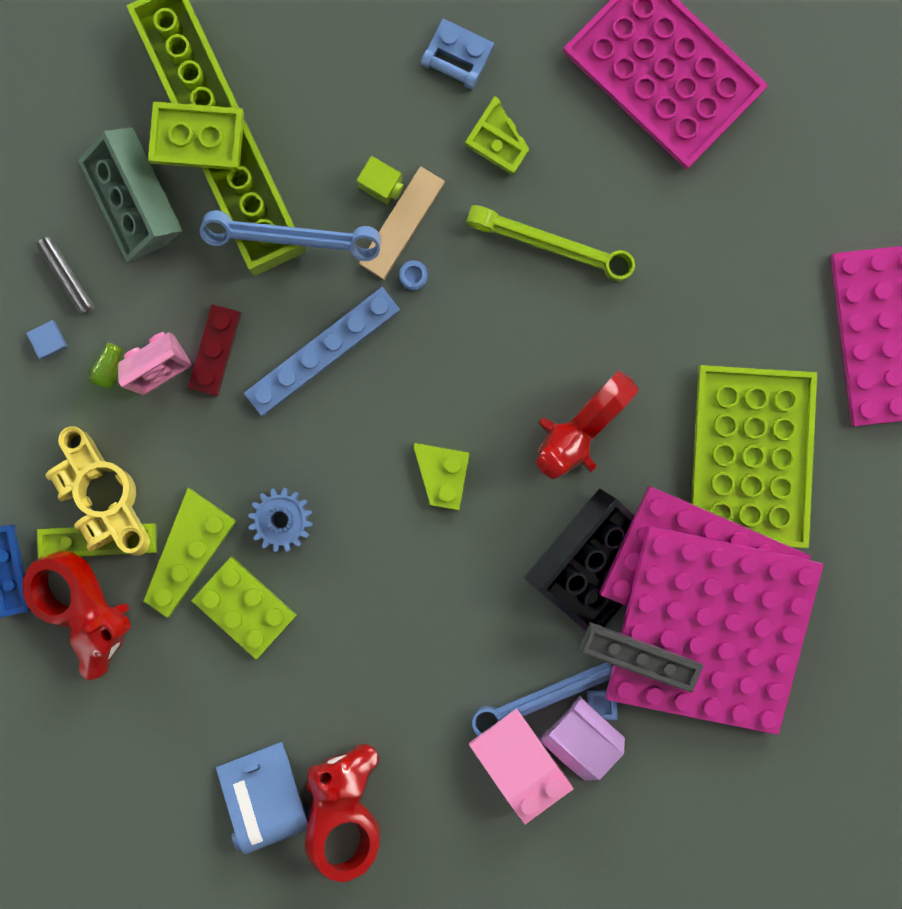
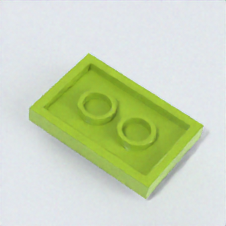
[148,101,245,170]
[191,556,297,660]

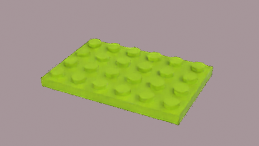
[691,365,817,548]

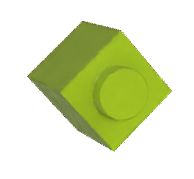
[356,156,404,205]

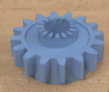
[248,488,314,552]

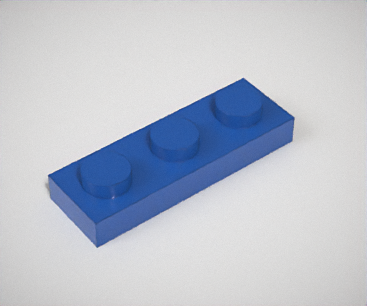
[0,525,31,617]

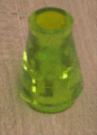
[88,343,122,389]

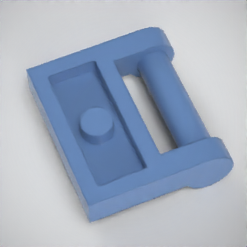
[420,19,494,90]

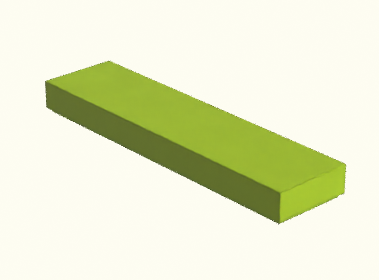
[37,523,157,558]

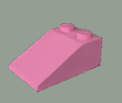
[118,332,193,396]
[469,708,574,825]

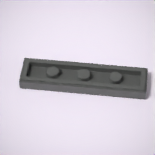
[579,622,704,693]

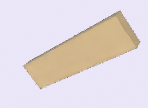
[359,166,445,280]

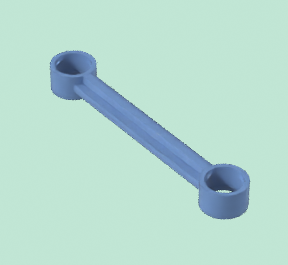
[200,210,381,261]
[472,662,612,736]

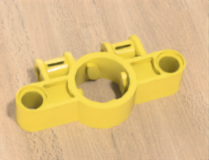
[45,426,150,556]

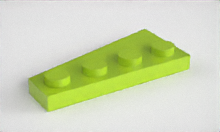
[144,488,237,618]

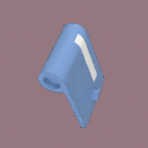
[216,742,310,855]

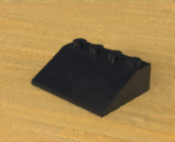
[524,488,634,631]

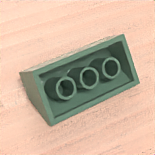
[78,128,182,263]

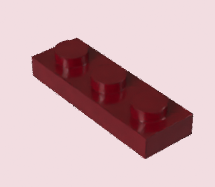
[188,304,242,396]

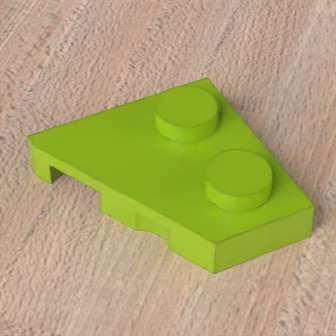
[465,96,529,176]
[414,443,470,510]

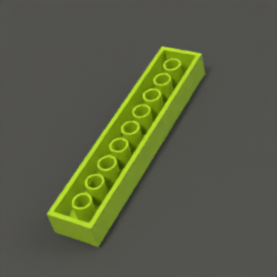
[126,0,307,276]

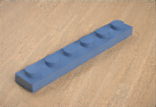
[244,287,400,417]

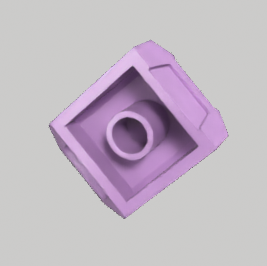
[539,695,625,781]

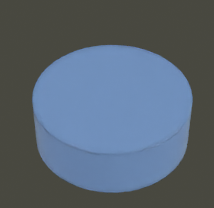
[399,260,428,291]

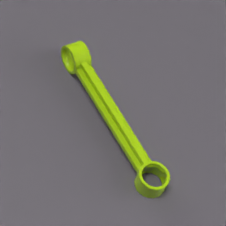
[466,205,635,282]

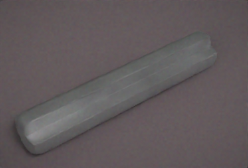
[37,237,94,315]

